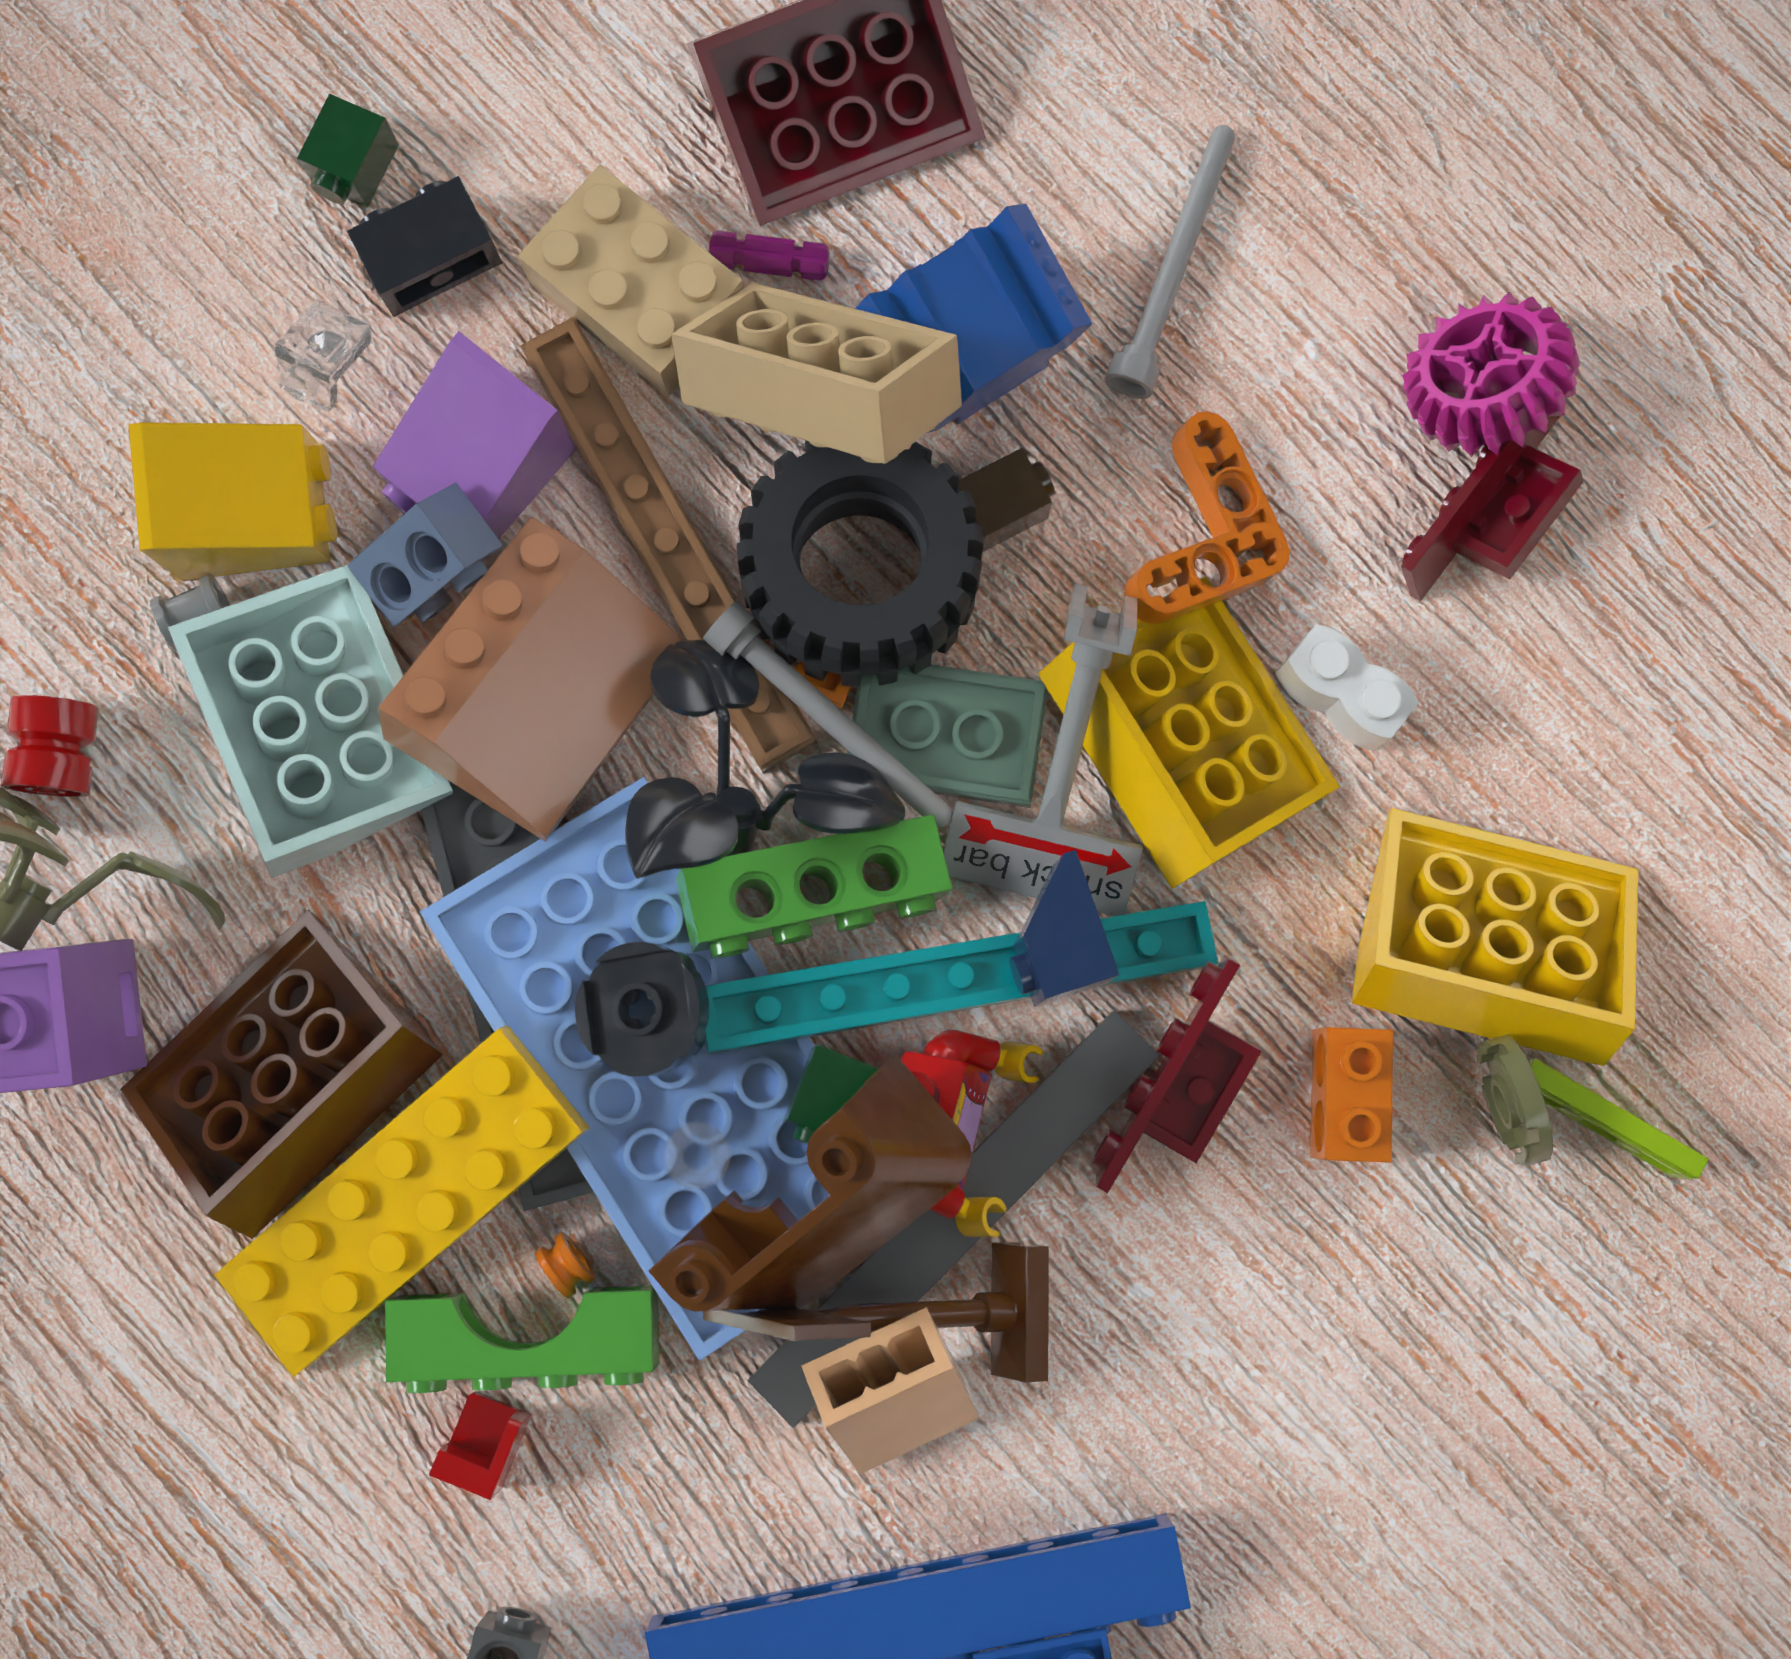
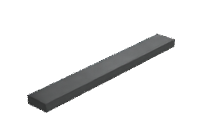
[747,1010,1160,1428]

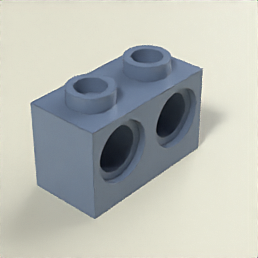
[347,482,503,628]

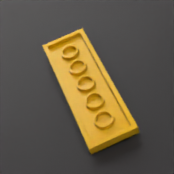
[214,1026,590,1377]

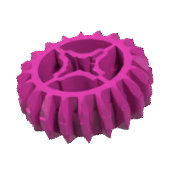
[1402,292,1580,457]

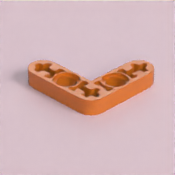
[1124,411,1290,624]

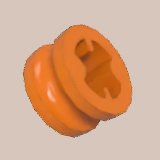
[535,1232,596,1299]

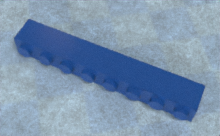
[645,1513,1191,1659]

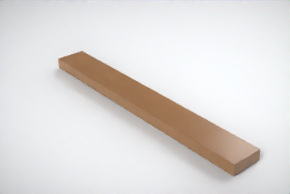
[520,317,817,773]

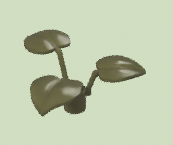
[0,787,225,951]

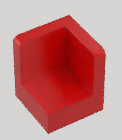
[429,1391,532,1500]

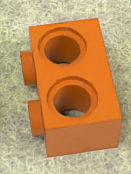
[1310,1027,1393,1163]

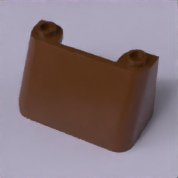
[648,1055,972,1312]

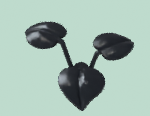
[625,640,905,879]

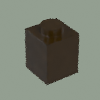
[958,448,1055,552]

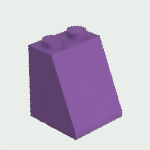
[373,331,577,539]

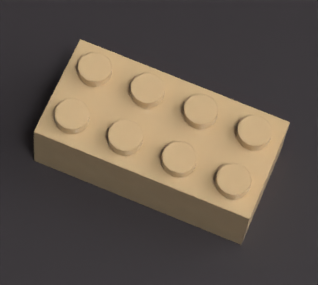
[671,282,962,464]

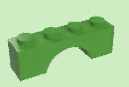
[385,1285,660,1393]

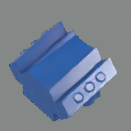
[855,204,1093,433]

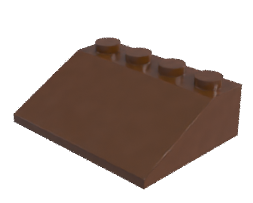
[120,909,443,1239]

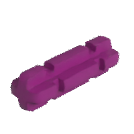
[708,230,830,281]

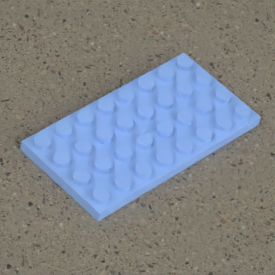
[420,777,830,1361]

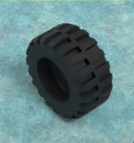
[737,441,984,687]

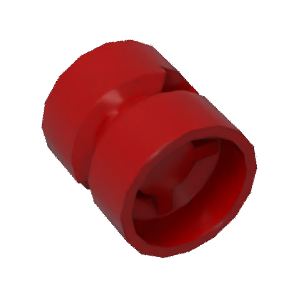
[1,695,99,797]

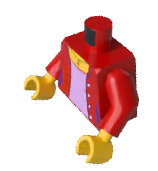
[901,1030,1043,1237]

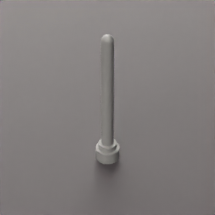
[1105,125,1235,399]
[703,600,953,828]

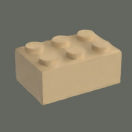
[517,164,744,397]

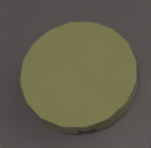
[1477,1034,1553,1166]

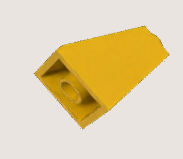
[128,422,337,581]

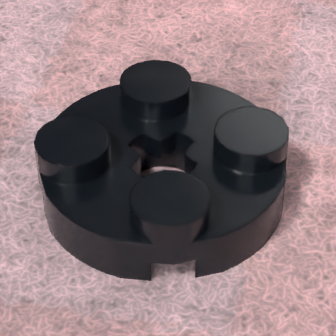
[575,942,709,1076]

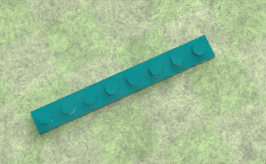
[705,901,1219,1055]

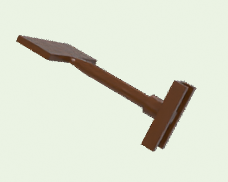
[703,1242,1049,1383]

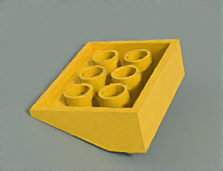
[1038,576,1340,889]
[1352,808,1638,1067]

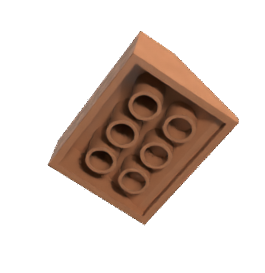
[378,516,685,842]

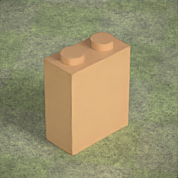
[801,1307,980,1474]

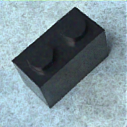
[347,176,503,317]

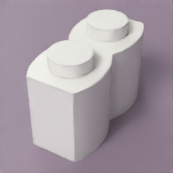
[1275,624,1419,750]

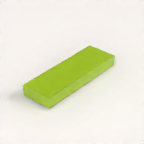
[1527,1058,1709,1180]

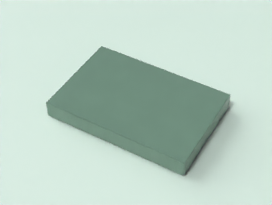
[847,664,1048,808]

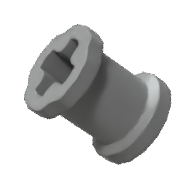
[150,574,230,651]

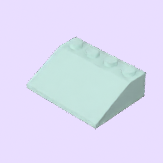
[168,565,453,878]

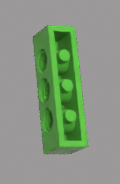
[675,814,952,959]

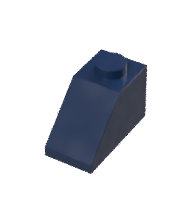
[1009,850,1120,1007]

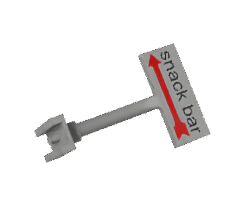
[943,584,1142,916]

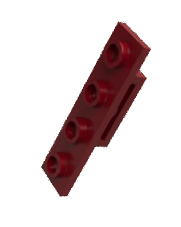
[1401,416,1583,601]
[1091,954,1262,1194]

